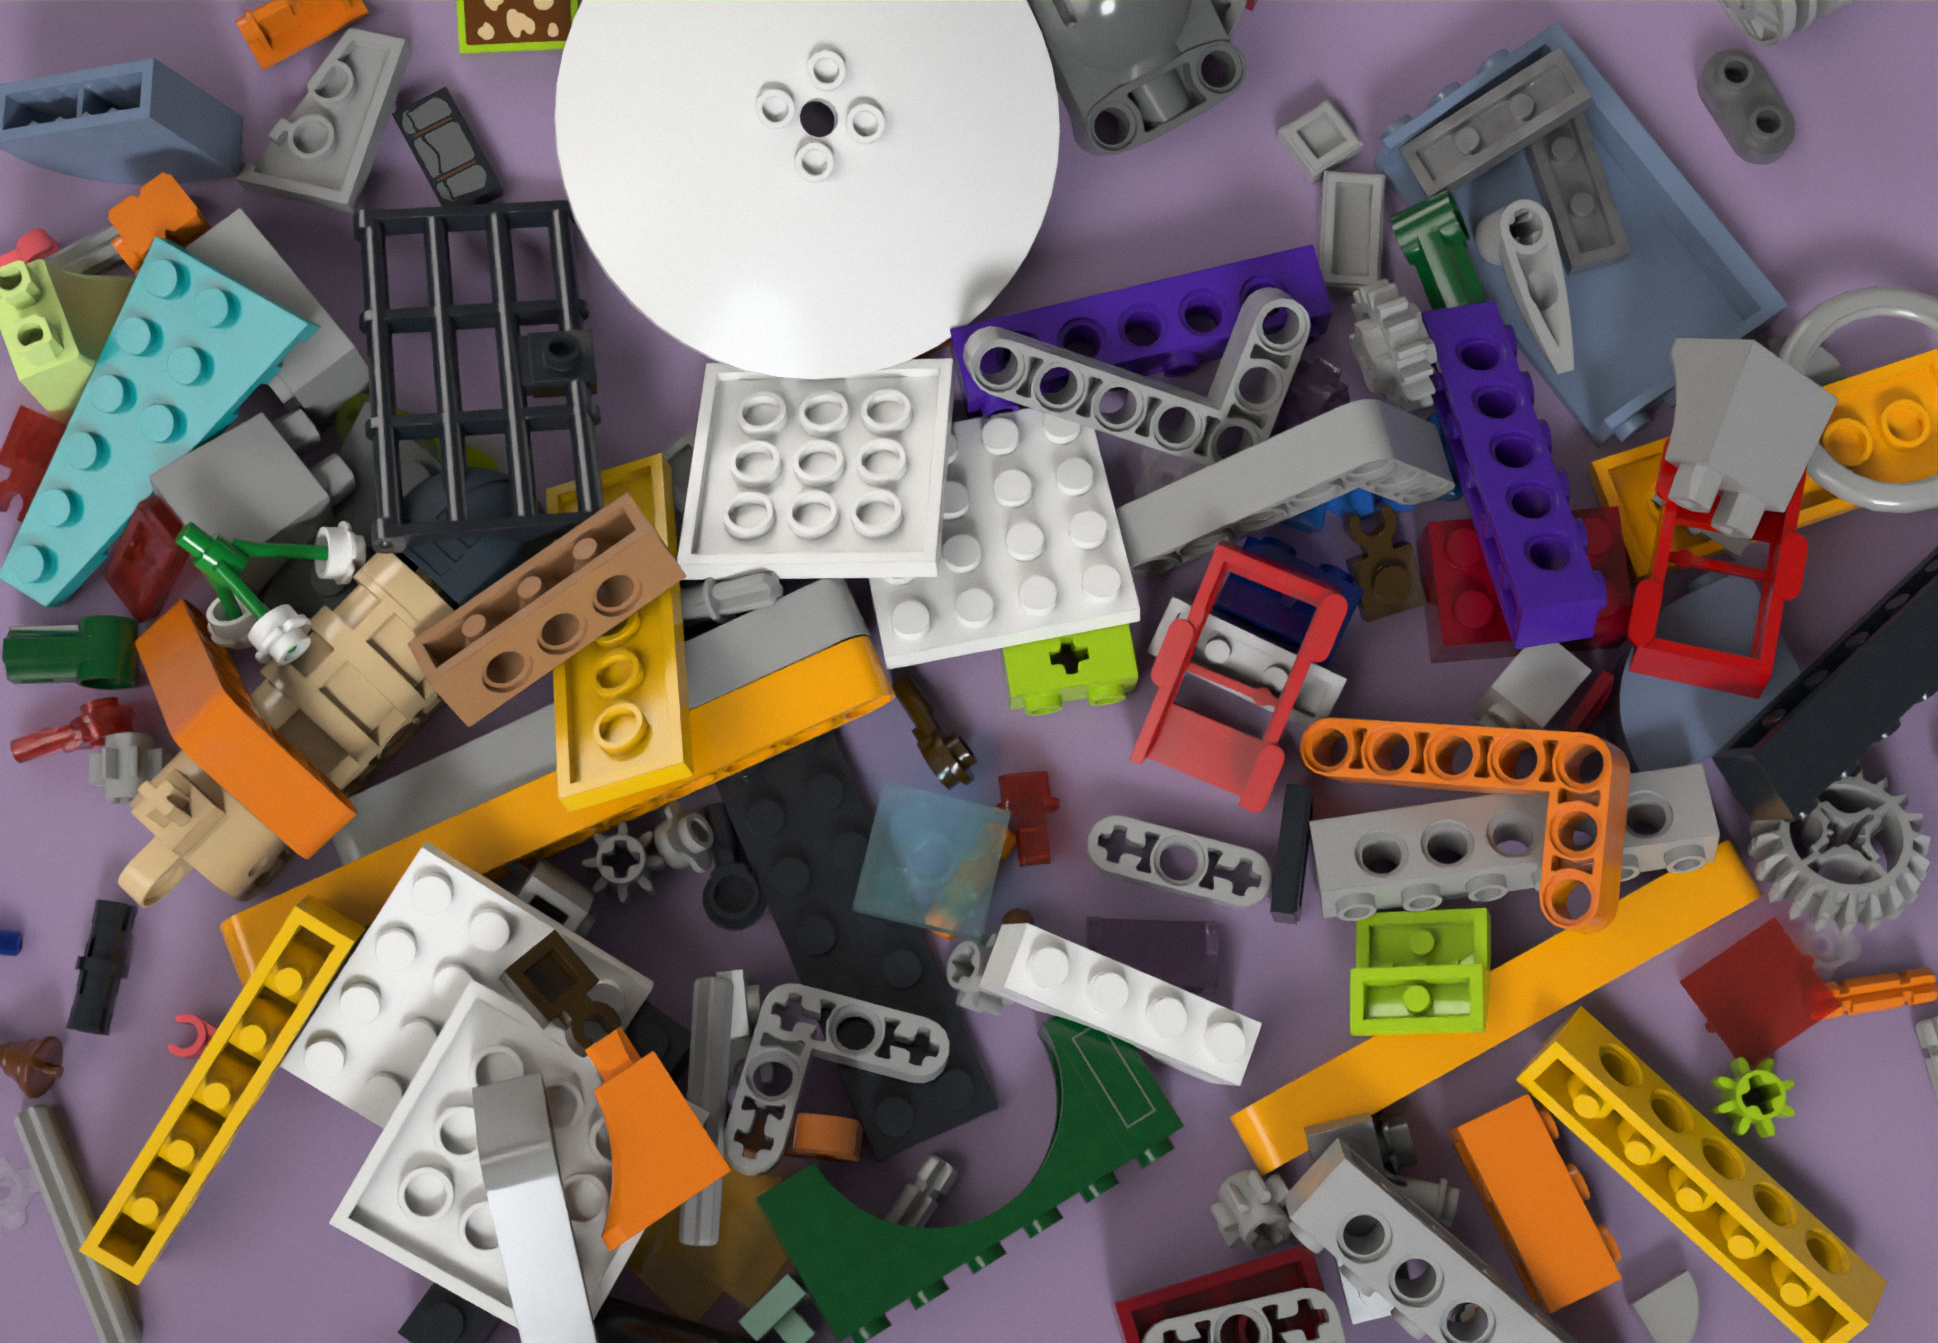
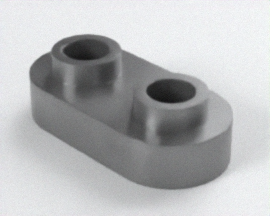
[1697,49,1796,165]

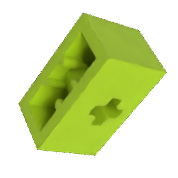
[999,623,1138,716]

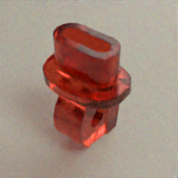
[993,771,1061,867]

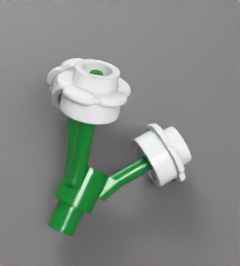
[175,521,366,666]

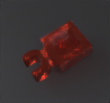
[0,405,68,522]

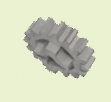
[1349,278,1438,414]

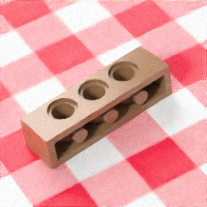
[407,492,687,728]

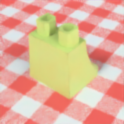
[0,259,135,426]

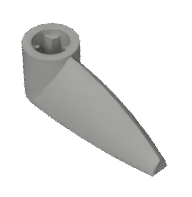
[1475,199,1574,375]

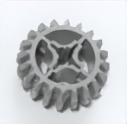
[1748,764,1931,936]

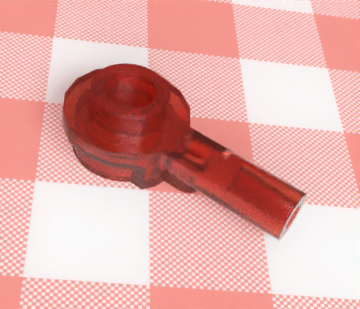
[10,697,137,763]

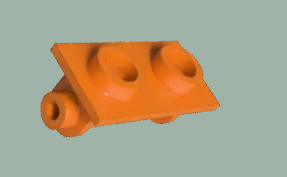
[234,0,370,71]

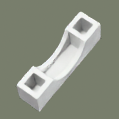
[979,923,1262,1086]

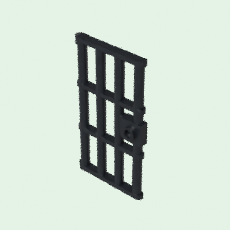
[353,200,605,554]

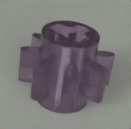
[1279,357,1350,430]

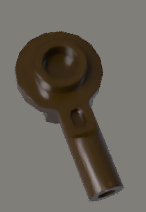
[892,675,978,790]

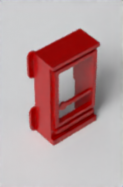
[1627,437,1808,699]
[1129,540,1348,813]

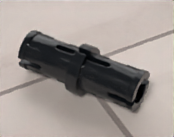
[66,899,138,1036]

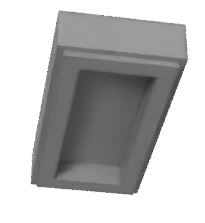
[1317,170,1385,296]

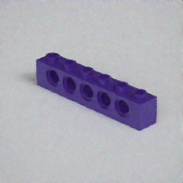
[950,244,1333,419]
[1421,301,1607,649]

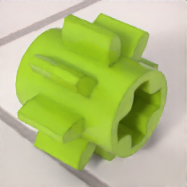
[1710,1056,1796,1138]

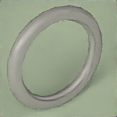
[1778,286,1938,514]

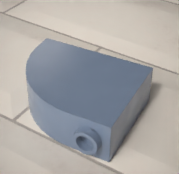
[0,58,243,185]
[1606,571,1802,774]

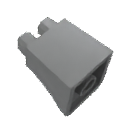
[1665,338,1838,539]
[148,409,356,595]

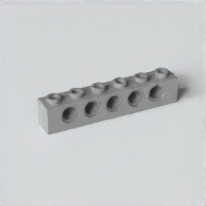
[1309,763,1720,921]
[1284,1138,1580,1343]

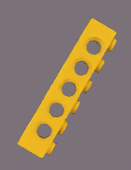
[79,894,366,1285]
[1516,1005,1887,1343]

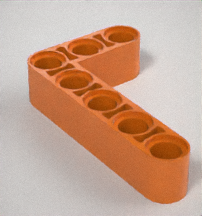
[135,597,358,860]
[1300,718,1630,934]

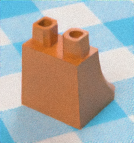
[585,1027,731,1252]

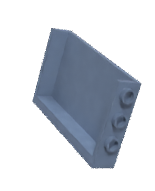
[1373,21,1789,448]

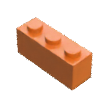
[1446,1093,1622,1314]

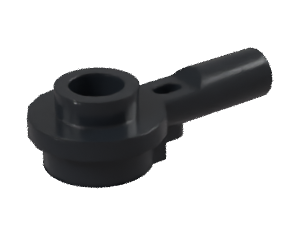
[703,802,767,931]

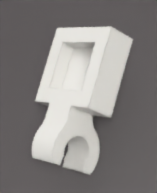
[716,969,774,1089]

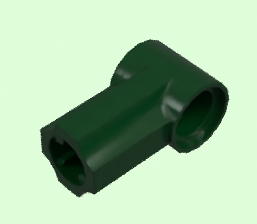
[1390,190,1490,310]
[2,615,138,690]

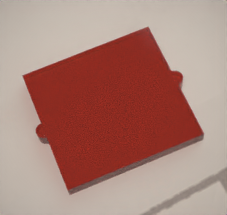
[1680,917,1841,1068]

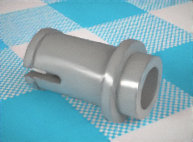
[1384,1169,1459,1228]

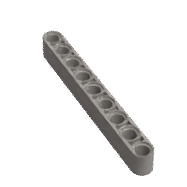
[332,578,870,866]

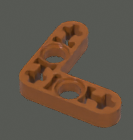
[725,1112,863,1163]

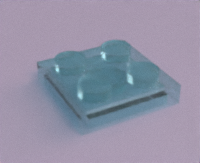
[853,781,1011,941]

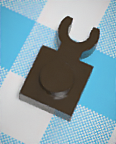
[1343,502,1427,623]
[498,929,622,1058]

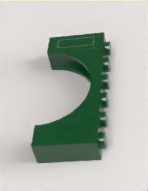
[755,1016,1184,1343]

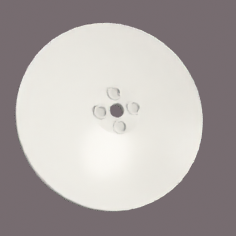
[554,0,1060,380]

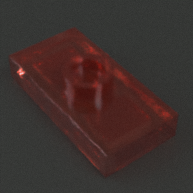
[104,495,190,624]

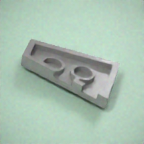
[235,27,413,214]

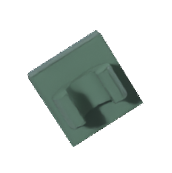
[738,1274,817,1343]

